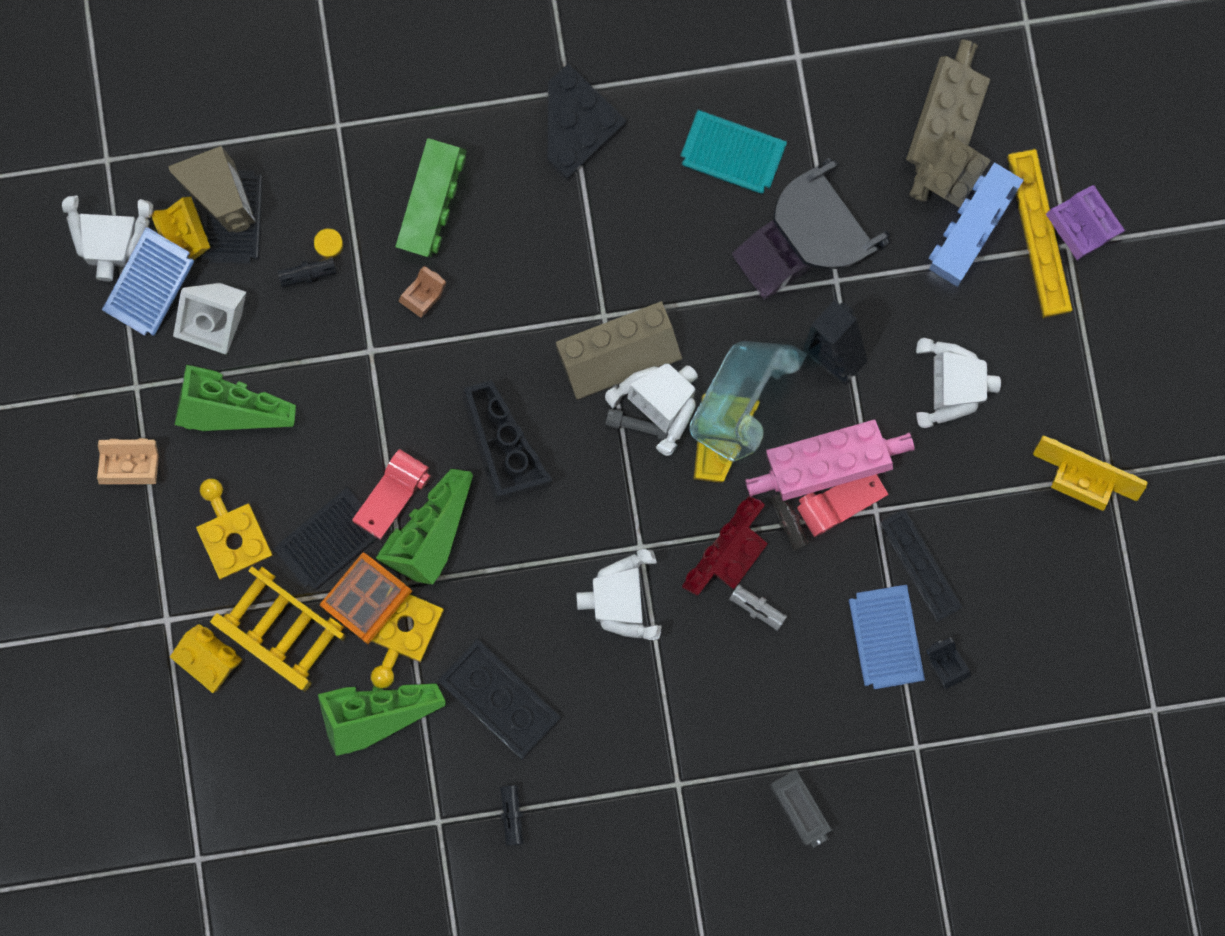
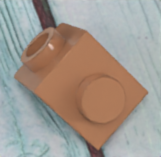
[399,266,446,318]

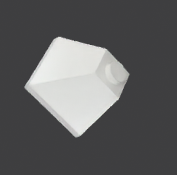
[173,283,246,354]

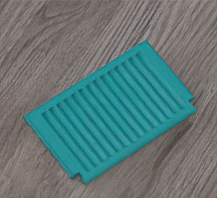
[681,110,787,194]

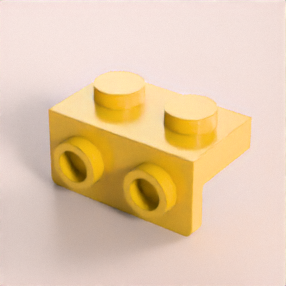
[151,197,210,260]
[170,624,242,693]

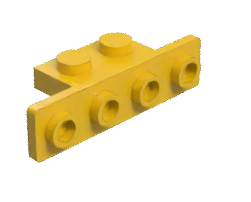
[1033,436,1148,511]

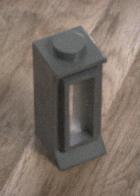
[770,769,832,847]

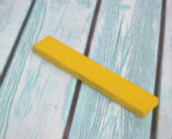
[1008,149,1072,318]

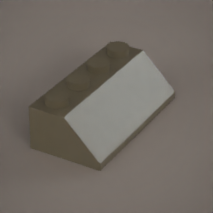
[556,301,682,400]

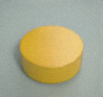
[314,229,343,258]

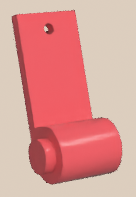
[352,449,431,540]
[797,474,889,537]

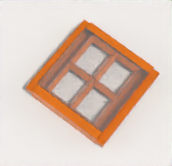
[320,552,412,644]

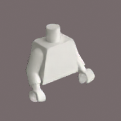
[62,196,153,281]
[916,338,1001,428]
[605,364,697,456]
[577,549,661,640]

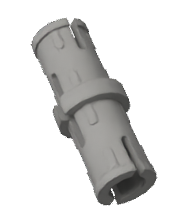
[729,584,787,631]

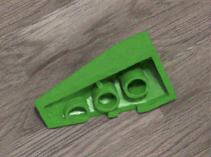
[175,365,296,431]
[376,469,473,585]
[318,684,445,756]

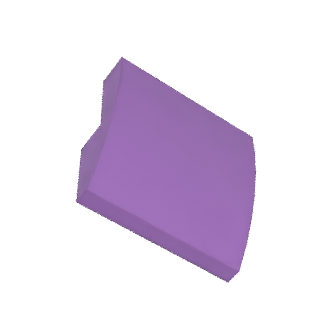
[1046,185,1125,260]

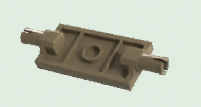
[906,40,990,201]

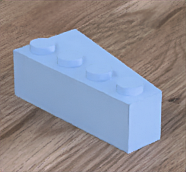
[929,162,1023,287]

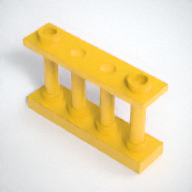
[210,567,346,692]

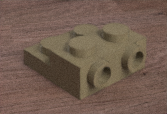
[914,131,991,208]

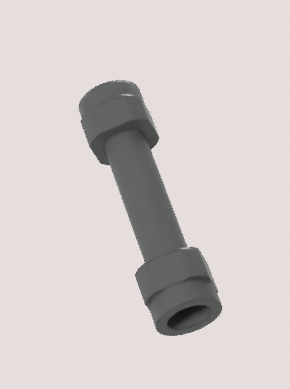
[605,409,669,440]

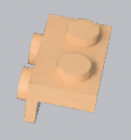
[97,438,159,484]

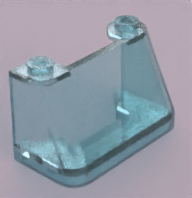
[690,341,807,462]

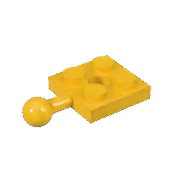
[196,478,273,580]
[371,587,444,688]

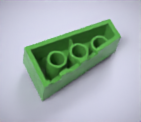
[396,138,467,257]

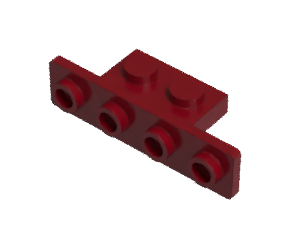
[682,496,768,595]

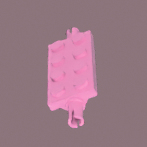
[745,420,914,501]

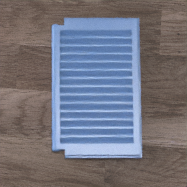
[102,227,194,336]
[849,585,925,689]

